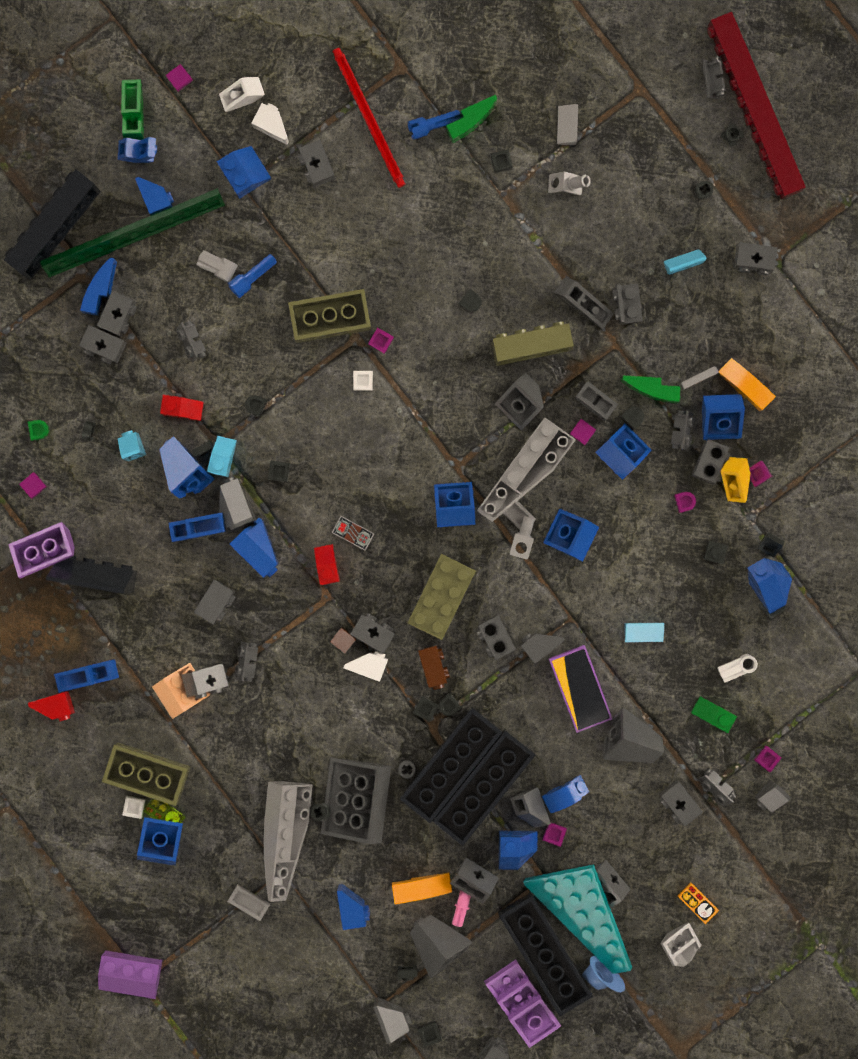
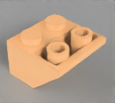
[152,663,210,719]

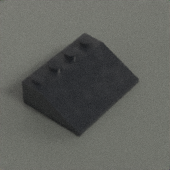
[46,556,137,594]

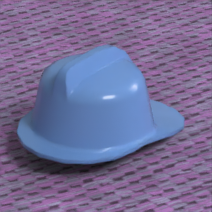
[582,956,625,993]

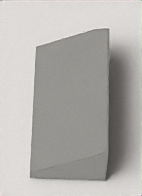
[557,104,578,145]

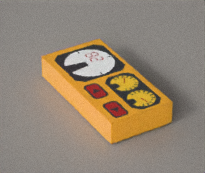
[677,882,719,924]

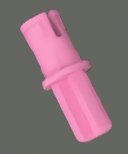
[452,890,471,927]

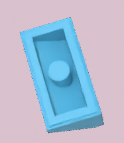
[664,250,706,275]
[624,623,664,642]

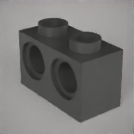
[574,381,618,422]
[691,439,730,484]
[476,615,516,660]

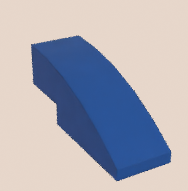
[80,258,117,316]
[169,513,226,542]
[54,659,119,693]

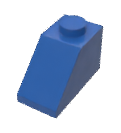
[135,177,174,215]

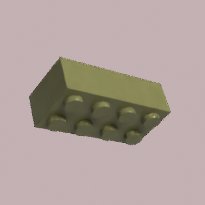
[288,289,372,343]
[492,321,574,366]
[408,554,476,640]
[102,743,191,806]

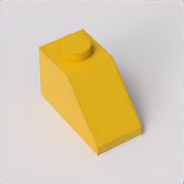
[721,457,750,503]

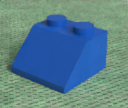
[217,146,272,199]
[702,394,745,440]
[595,423,652,480]
[434,482,475,527]
[543,509,599,562]
[137,817,183,866]
[337,884,370,930]

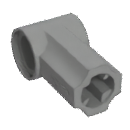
[196,250,238,282]

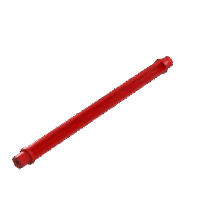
[332,48,406,188]

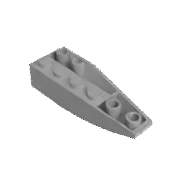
[477,417,576,522]
[264,781,313,902]

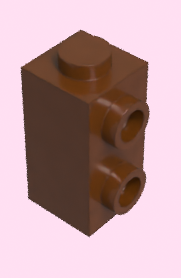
[418,645,450,690]

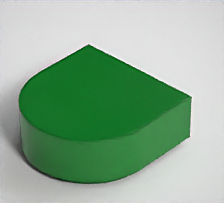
[28,420,50,441]

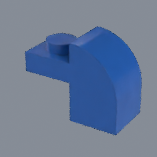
[118,137,157,163]
[542,775,589,813]

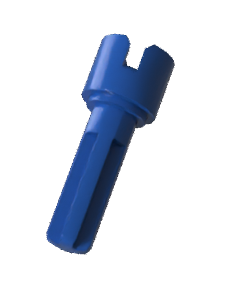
[407,110,461,140]
[227,254,277,298]

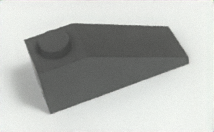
[554,277,614,329]

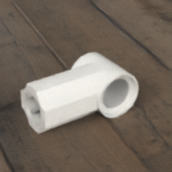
[718,654,758,683]

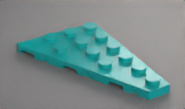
[523,864,632,974]

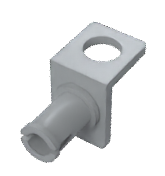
[548,171,591,195]
[510,516,535,559]

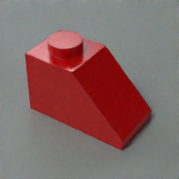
[160,395,204,421]
[314,544,340,585]
[28,691,75,722]

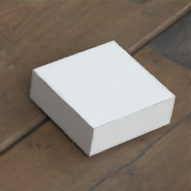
[353,371,373,391]
[122,796,146,819]

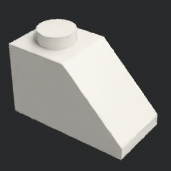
[219,77,265,112]
[252,103,289,145]
[344,651,388,682]

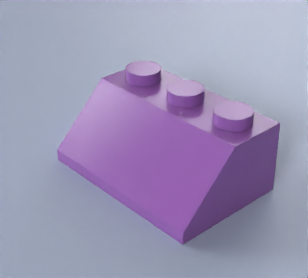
[8,522,75,578]
[98,951,162,999]

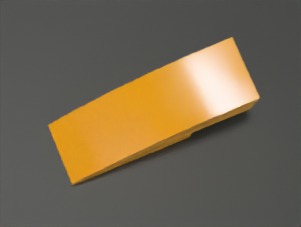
[718,358,776,412]
[392,873,452,904]

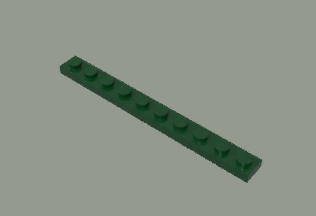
[40,188,225,278]

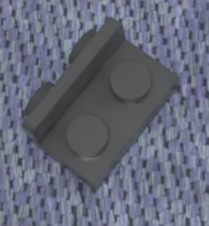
[612,283,643,325]

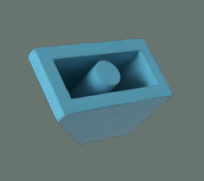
[118,430,146,461]
[207,436,237,477]

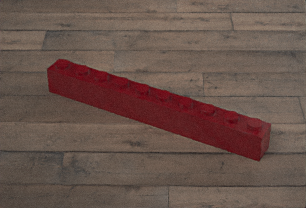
[707,11,806,200]

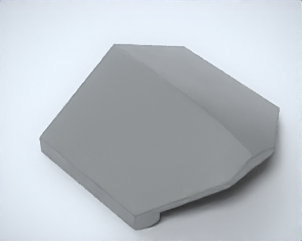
[660,922,701,967]

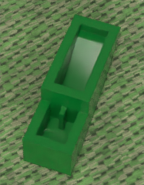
[121,79,144,140]
[446,95,497,143]
[621,375,680,404]

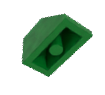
[691,696,737,733]

